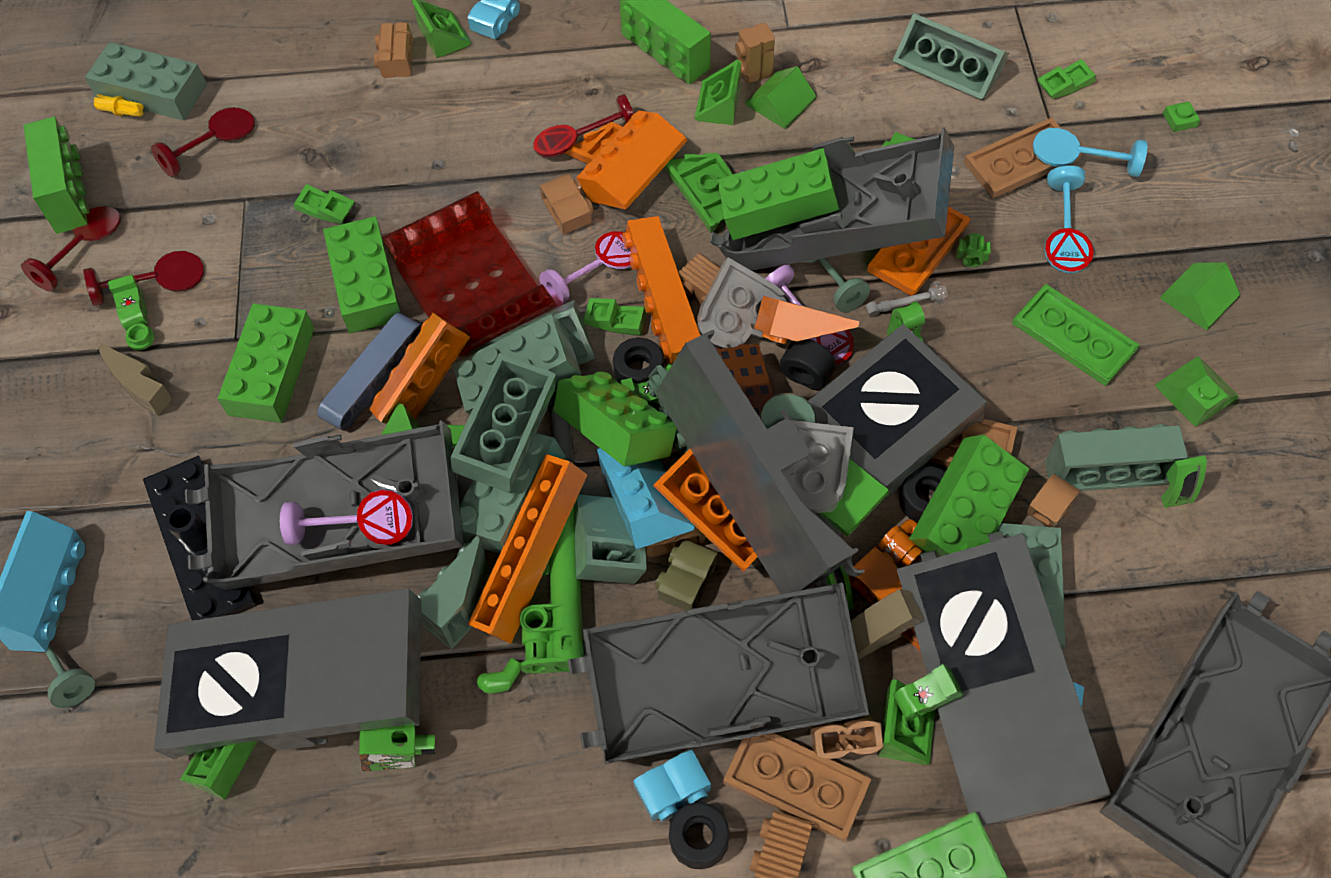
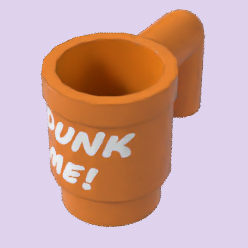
[877,519,923,567]

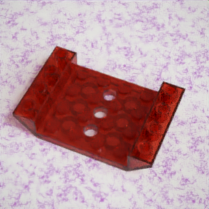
[382,191,557,357]

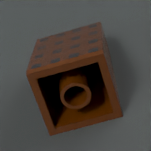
[715,344,774,419]

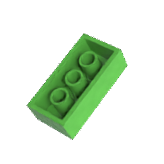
[619,0,711,85]
[23,116,90,234]
[718,148,839,240]
[323,216,402,334]
[217,303,314,423]
[553,371,677,467]
[909,434,1029,558]

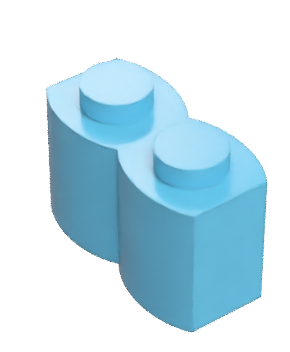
[468,0,520,39]
[633,749,711,822]

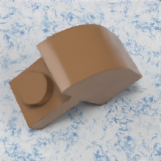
[1027,474,1081,527]

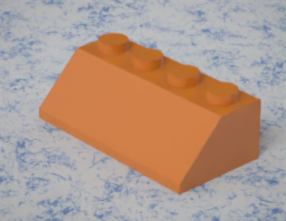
[577,110,687,209]
[369,313,470,424]
[653,449,758,572]

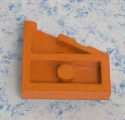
[564,122,623,164]

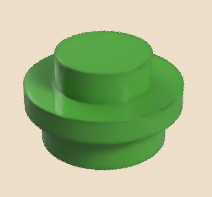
[126,323,155,350]

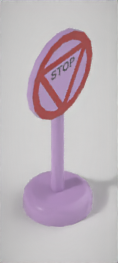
[539,231,631,306]
[766,264,854,367]
[280,489,413,545]

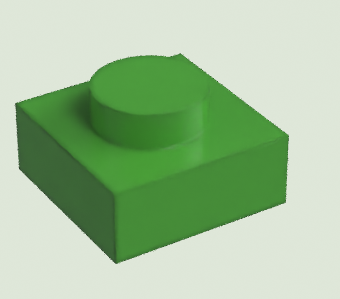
[1163,101,1200,132]

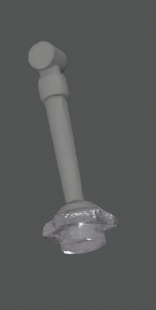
[866,280,948,317]

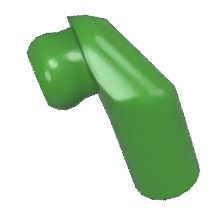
[477,658,521,694]

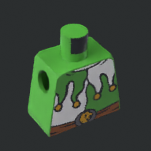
[359,724,435,772]

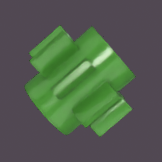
[956,233,991,267]

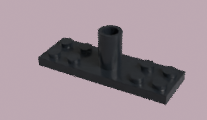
[143,455,257,621]

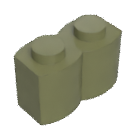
[655,539,718,611]

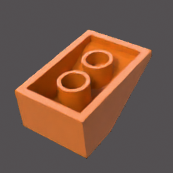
[754,296,859,344]

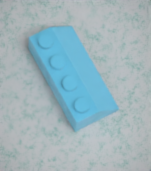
[596,448,695,549]
[0,511,85,652]

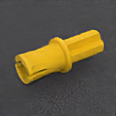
[94,94,144,117]

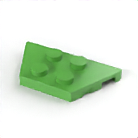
[664,153,734,233]

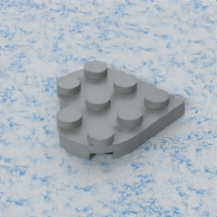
[697,257,787,349]
[777,421,854,513]

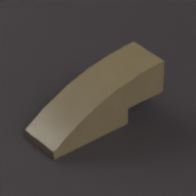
[98,344,172,416]
[851,589,924,660]

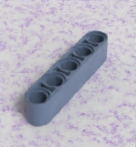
[317,313,422,431]

